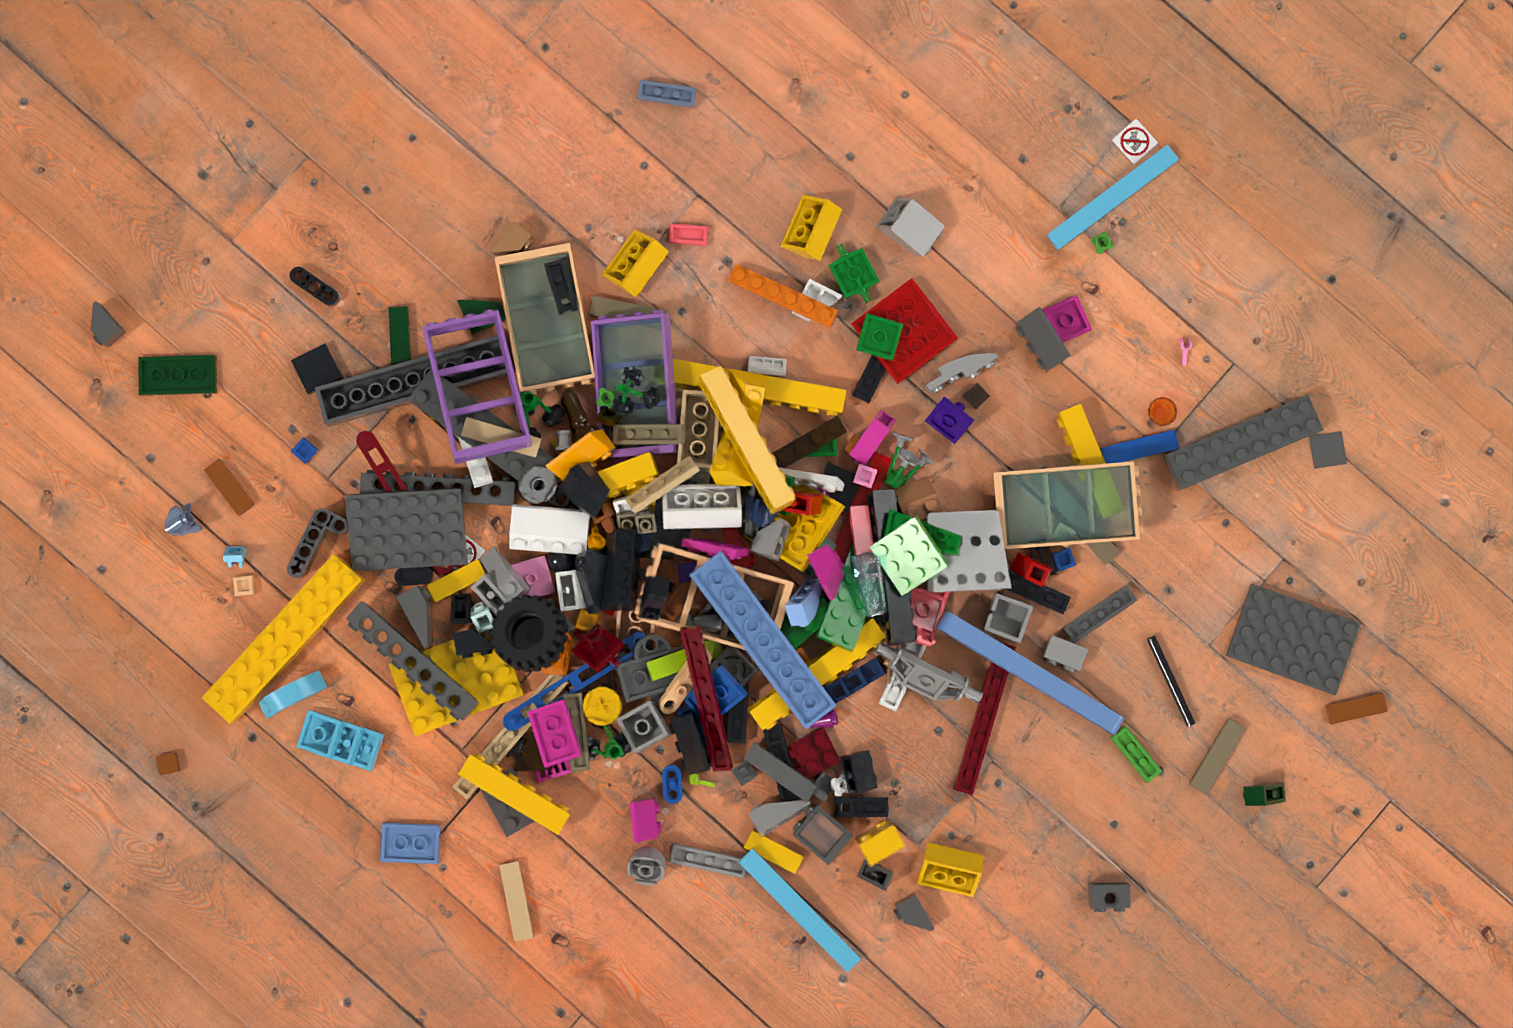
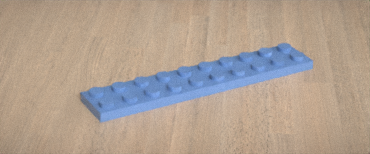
[689,551,837,729]

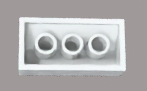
[662,484,742,529]
[509,504,590,554]

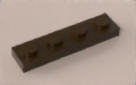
[772,416,847,468]

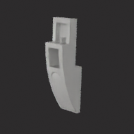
[924,353,998,394]

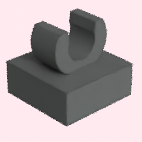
[731,760,758,786]

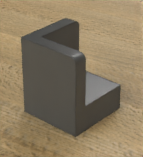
[814,772,832,802]

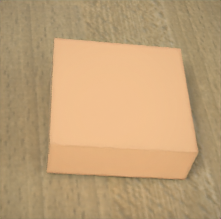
[233,575,255,596]

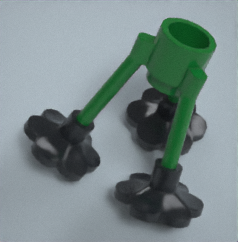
[513,392,565,438]
[587,722,632,761]

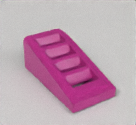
[534,760,571,783]

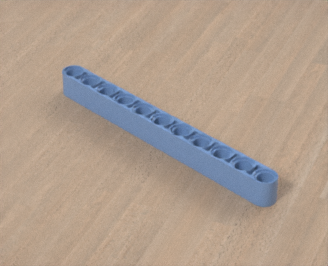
[937,611,1124,735]

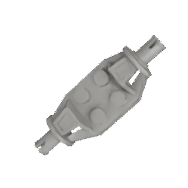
[875,642,983,704]

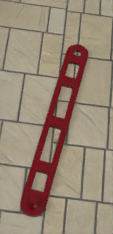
[356,431,454,576]

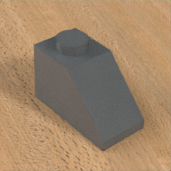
[91,301,126,347]
[893,893,934,931]

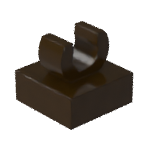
[596,406,623,431]

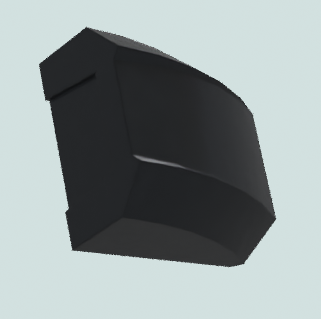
[559,462,610,518]

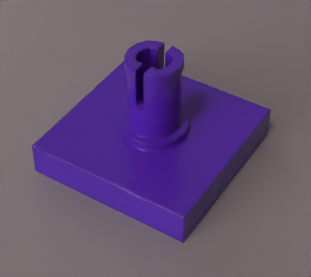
[925,397,974,444]

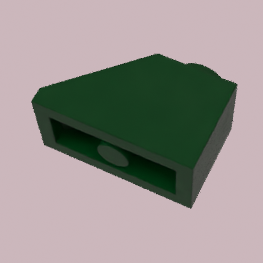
[1243,783,1286,806]

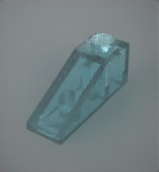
[852,552,887,617]

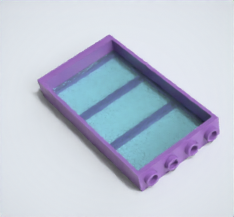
[591,310,679,459]

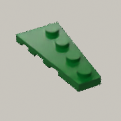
[885,509,963,556]

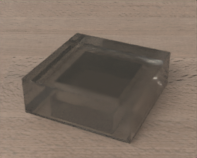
[963,383,990,410]

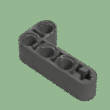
[287,508,348,578]

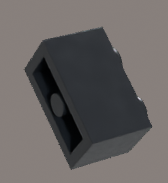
[840,750,878,794]

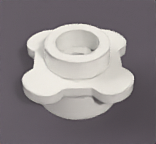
[831,774,848,797]

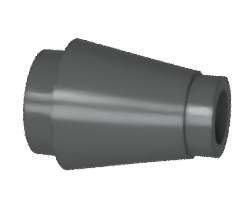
[694,613,722,633]

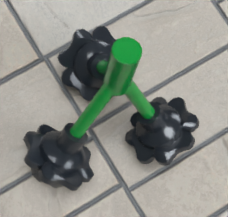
[611,366,660,417]

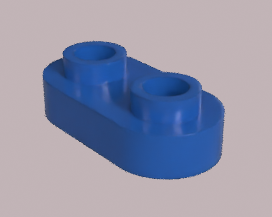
[662,765,683,804]

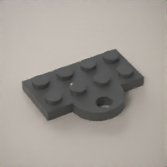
[616,635,684,702]

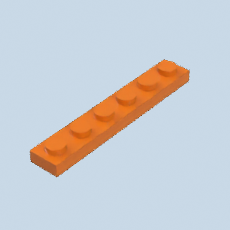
[727,264,838,329]

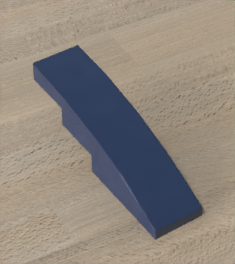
[824,657,886,704]

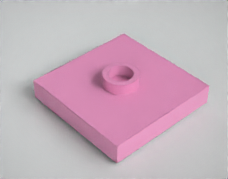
[511,555,556,599]

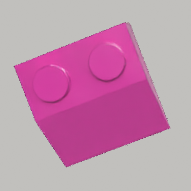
[807,545,844,601]
[629,798,662,843]

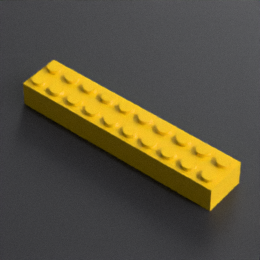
[202,554,366,724]

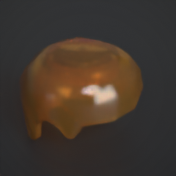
[1148,397,1177,426]

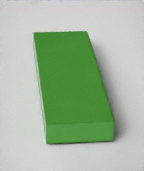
[1110,726,1162,783]

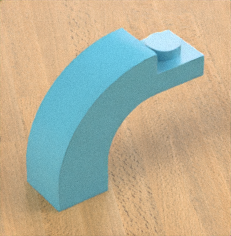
[258,670,327,719]

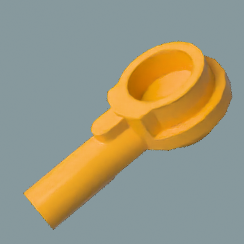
[587,519,606,552]

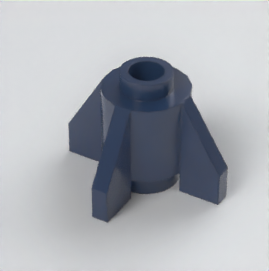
[744,497,781,527]

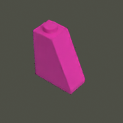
[849,409,896,465]

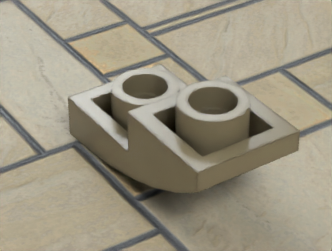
[616,512,657,534]

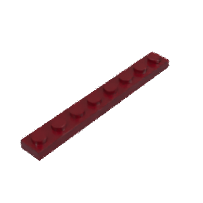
[680,625,733,772]
[953,641,1016,795]

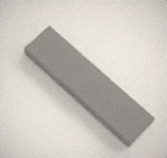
[669,843,746,879]

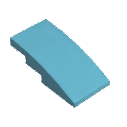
[296,710,384,771]

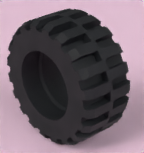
[490,595,568,673]

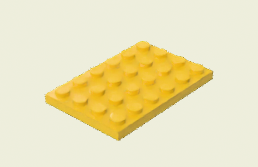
[388,631,524,736]

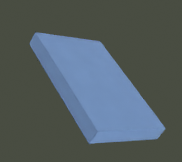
[380,822,441,864]

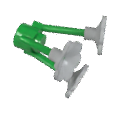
[885,432,936,489]

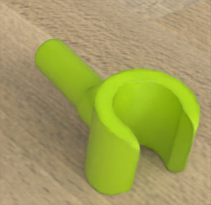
[689,774,715,787]

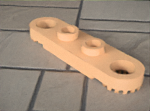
[658,649,712,714]

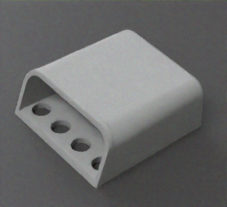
[924,510,1012,592]

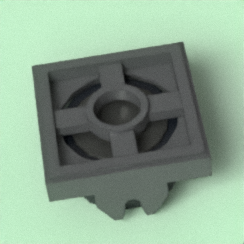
[710,645,759,687]

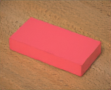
[669,223,708,246]

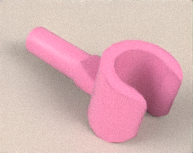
[1179,337,1192,365]

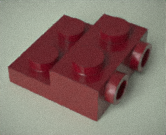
[788,727,841,779]

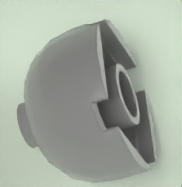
[626,847,666,886]

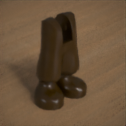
[560,389,599,442]

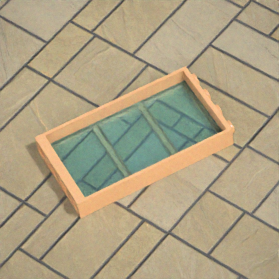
[495,243,595,395]
[994,462,1143,549]

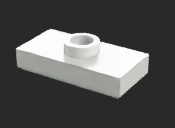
[747,356,787,376]

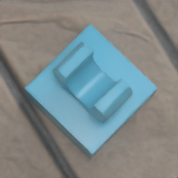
[223,546,247,568]

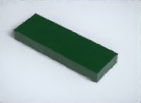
[388,306,411,365]

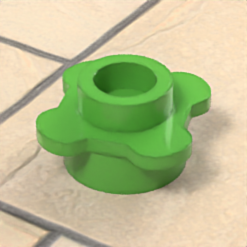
[1091,232,1113,254]
[596,388,617,409]

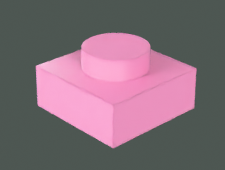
[853,464,877,489]

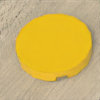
[583,687,622,726]

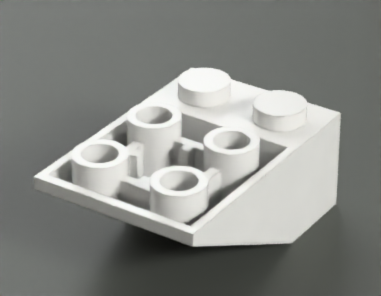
[555,570,586,612]

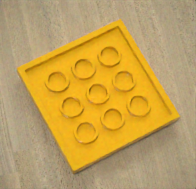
[743,485,845,572]

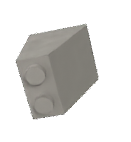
[876,197,945,257]

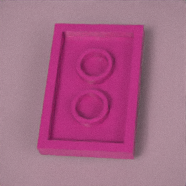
[681,538,750,560]
[528,700,582,768]

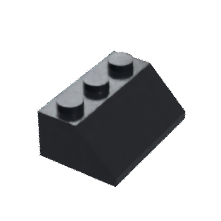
[669,711,712,775]

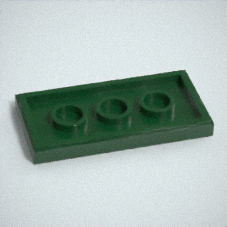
[138,355,217,396]

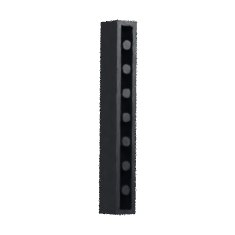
[867,489,917,646]

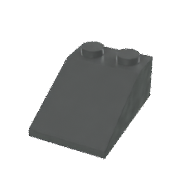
[397,586,433,648]

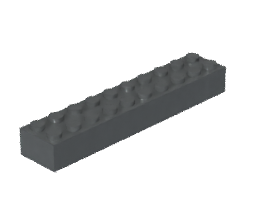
[315,335,508,427]

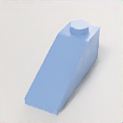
[785,577,823,627]

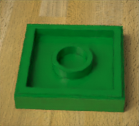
[856,313,903,361]

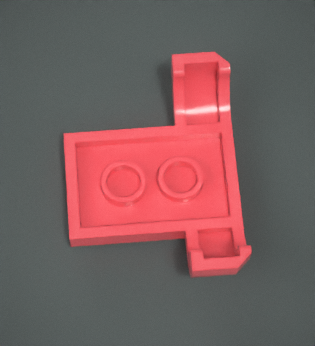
[881,587,950,647]

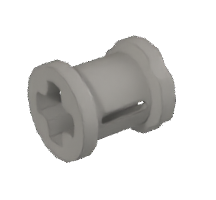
[555,430,573,451]

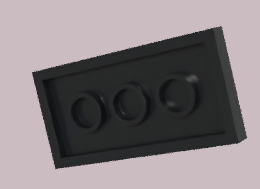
[649,480,697,558]

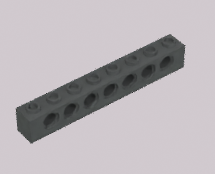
[360,470,517,506]
[345,601,480,721]

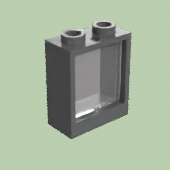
[792,804,853,865]

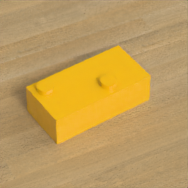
[855,819,905,866]

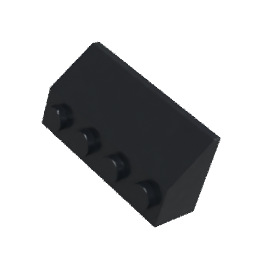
[600,529,642,611]

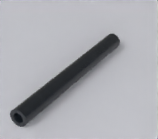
[1146,635,1195,727]

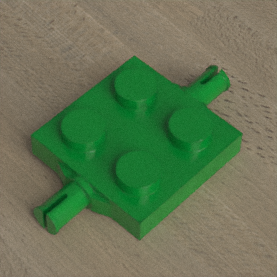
[828,243,880,304]

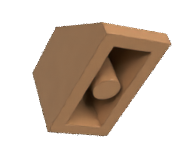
[490,221,534,256]

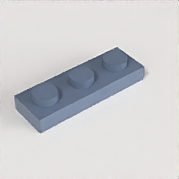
[637,80,697,108]

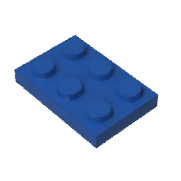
[684,665,748,719]

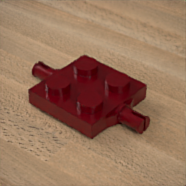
[571,623,624,673]

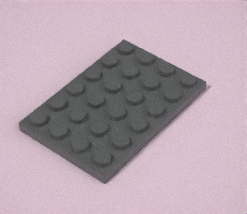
[345,487,468,571]
[1226,584,1361,696]

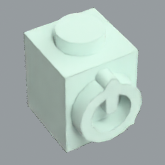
[471,602,497,633]

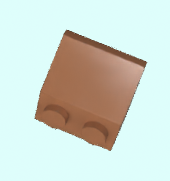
[894,477,943,520]

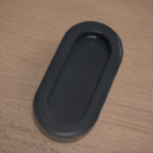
[394,567,434,586]

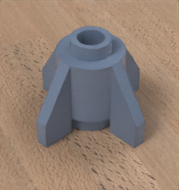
[164,503,202,536]

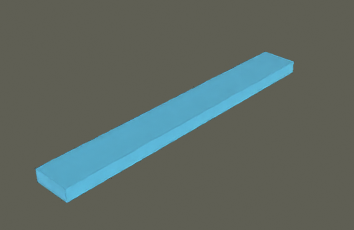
[1046,145,1179,250]
[738,848,861,973]

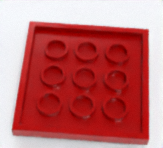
[851,278,958,385]

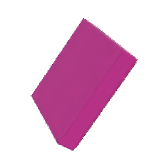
[1042,295,1092,342]

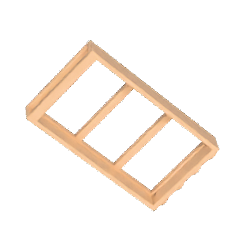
[634,543,794,650]

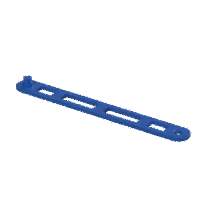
[503,632,648,731]

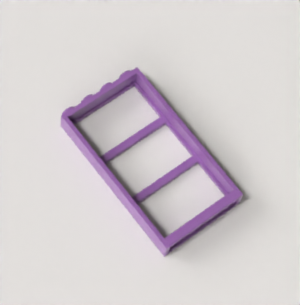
[422,310,531,464]

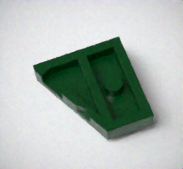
[458,300,506,335]

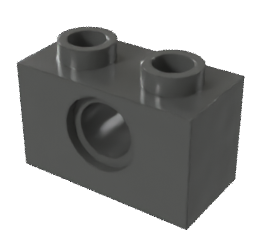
[1088,882,1131,912]

